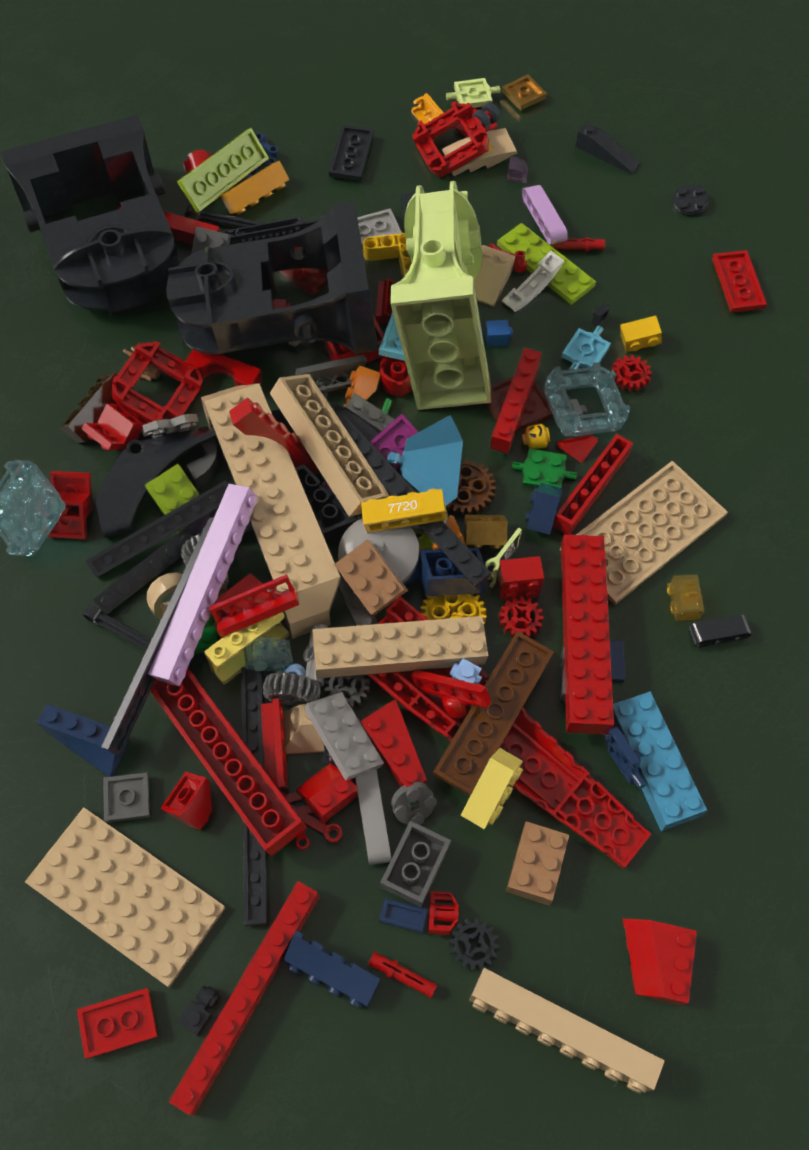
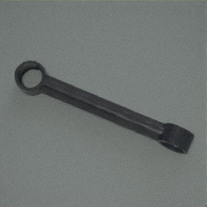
[185,204,279,228]
[82,604,190,668]

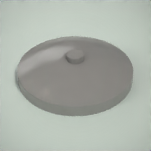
[338,518,420,583]

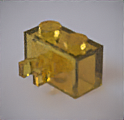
[667,575,704,621]

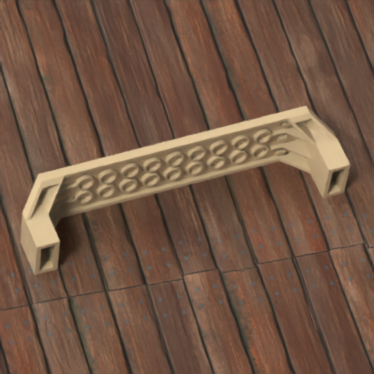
[201,384,340,639]

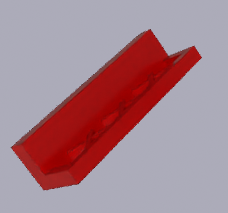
[209,574,299,638]
[261,699,289,790]

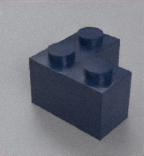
[525,483,563,535]

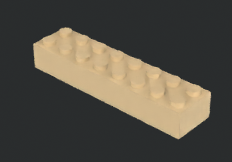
[270,374,389,517]
[313,616,488,678]
[469,968,664,1094]

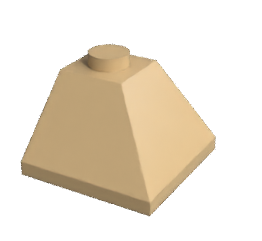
[284,704,325,755]

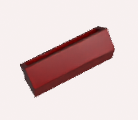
[376,278,396,323]

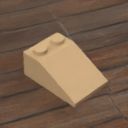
[474,245,515,307]

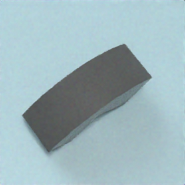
[187,439,219,489]

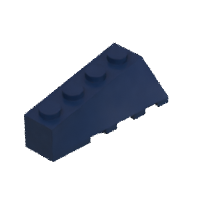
[37,704,130,777]
[284,930,381,1009]

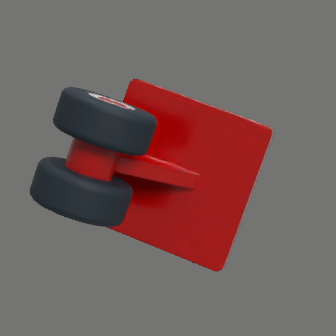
[453,102,500,138]

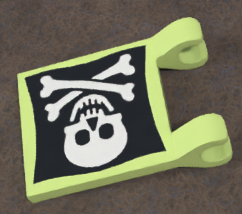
[485,528,522,588]

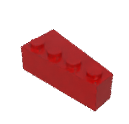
[360,699,427,788]

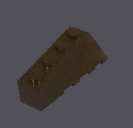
[61,372,117,443]

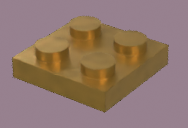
[502,75,547,111]

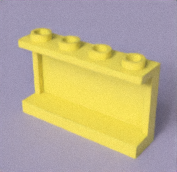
[204,612,289,685]

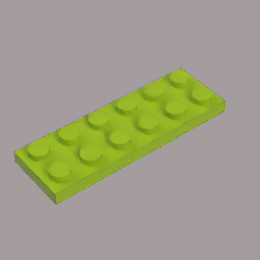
[177,128,269,212]
[497,223,596,305]

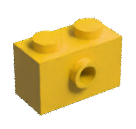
[620,316,662,352]

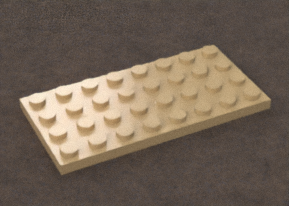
[560,461,728,605]
[25,807,226,988]

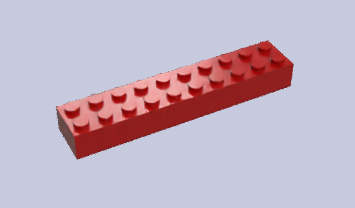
[561,534,614,734]
[151,668,308,856]

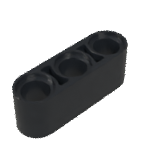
[689,614,752,648]

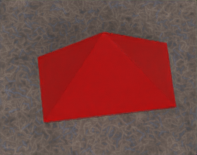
[556,434,598,463]

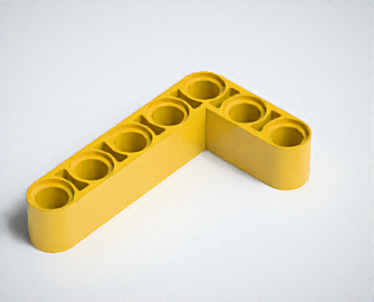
[363,233,412,279]

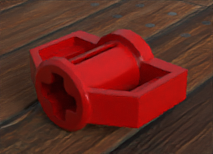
[429,891,459,935]

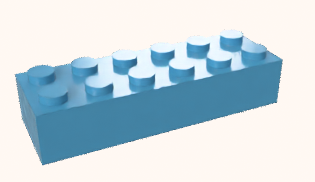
[613,692,707,831]

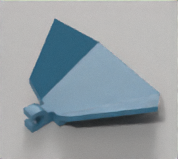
[387,415,463,506]

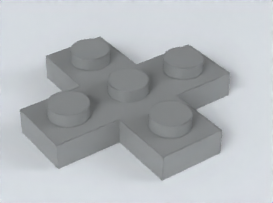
[142,414,198,438]

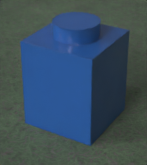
[485,320,513,347]

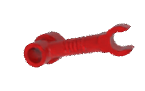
[489,244,527,272]

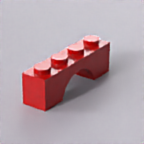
[185,349,262,386]

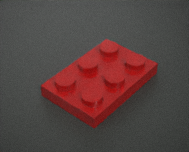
[77,988,158,1059]

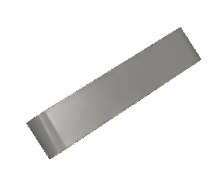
[355,769,391,866]

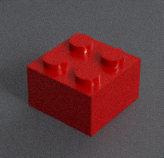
[496,556,544,601]

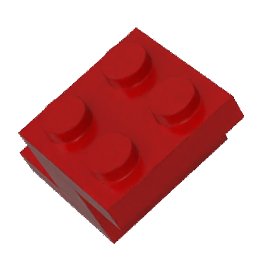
[82,404,149,451]
[43,471,93,539]

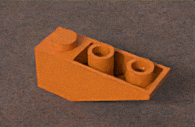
[343,366,380,408]

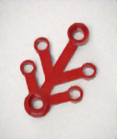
[282,792,342,851]

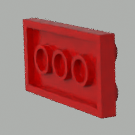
[712,250,767,313]

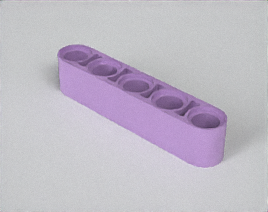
[522,185,568,245]

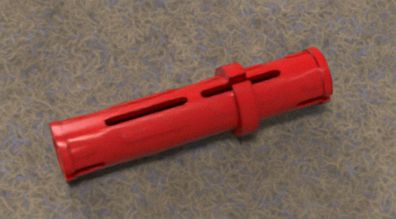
[552,237,605,252]
[368,951,437,998]

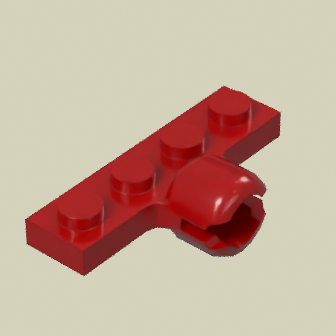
[411,670,491,719]

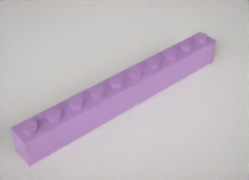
[148,484,258,686]

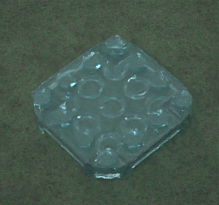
[0,460,66,556]

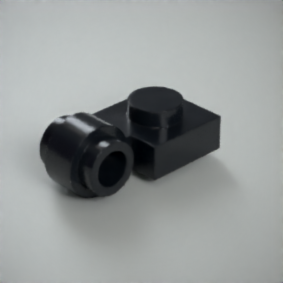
[177,985,220,1036]

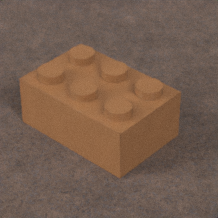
[334,539,408,615]
[506,822,569,906]

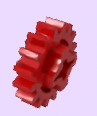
[611,355,652,392]
[499,596,544,638]

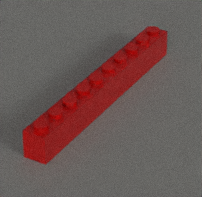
[169,881,319,1116]

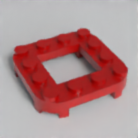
[412,101,490,178]
[112,341,203,423]

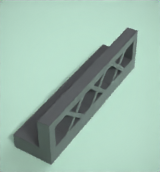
[295,354,367,393]

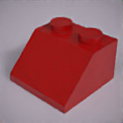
[296,763,358,824]

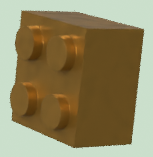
[464,515,508,548]

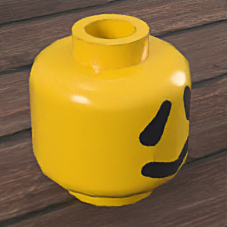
[522,424,551,450]

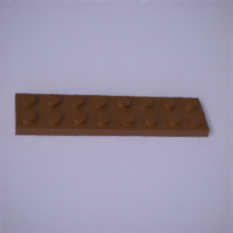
[433,631,554,796]

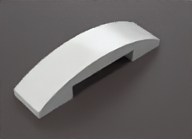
[502,251,564,312]

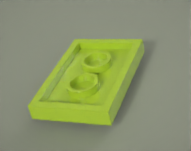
[145,464,199,533]

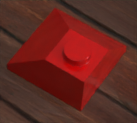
[161,772,212,830]

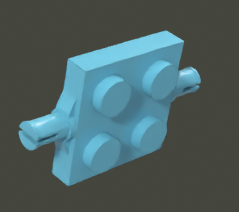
[562,326,611,374]

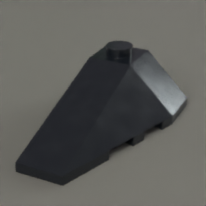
[575,122,640,175]

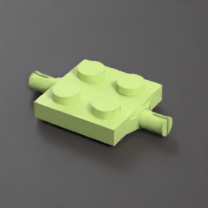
[446,78,500,108]

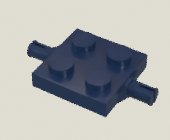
[603,727,646,789]

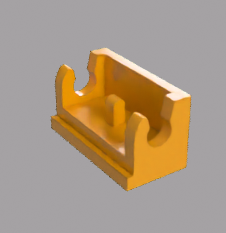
[412,93,443,124]

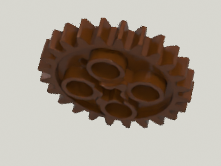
[446,458,496,517]

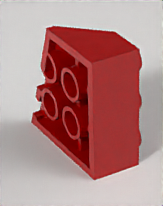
[622,919,697,1006]

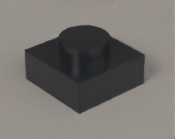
[591,302,611,327]

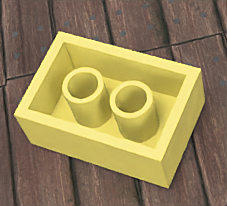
[461,748,523,829]

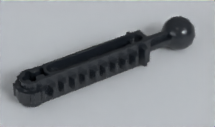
[222,211,328,245]

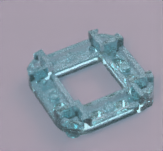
[544,363,630,436]

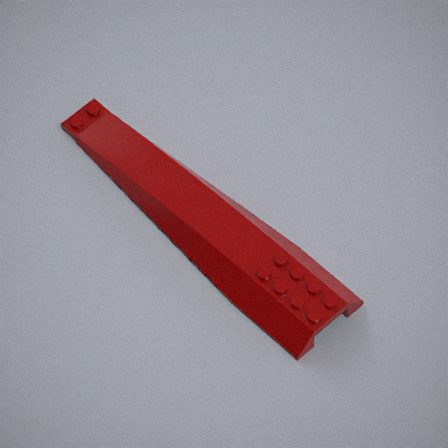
[367,596,651,869]

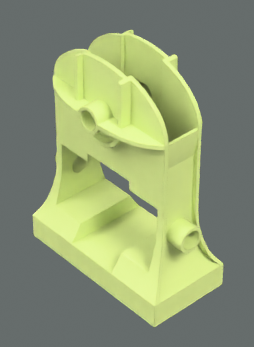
[391,181,491,410]

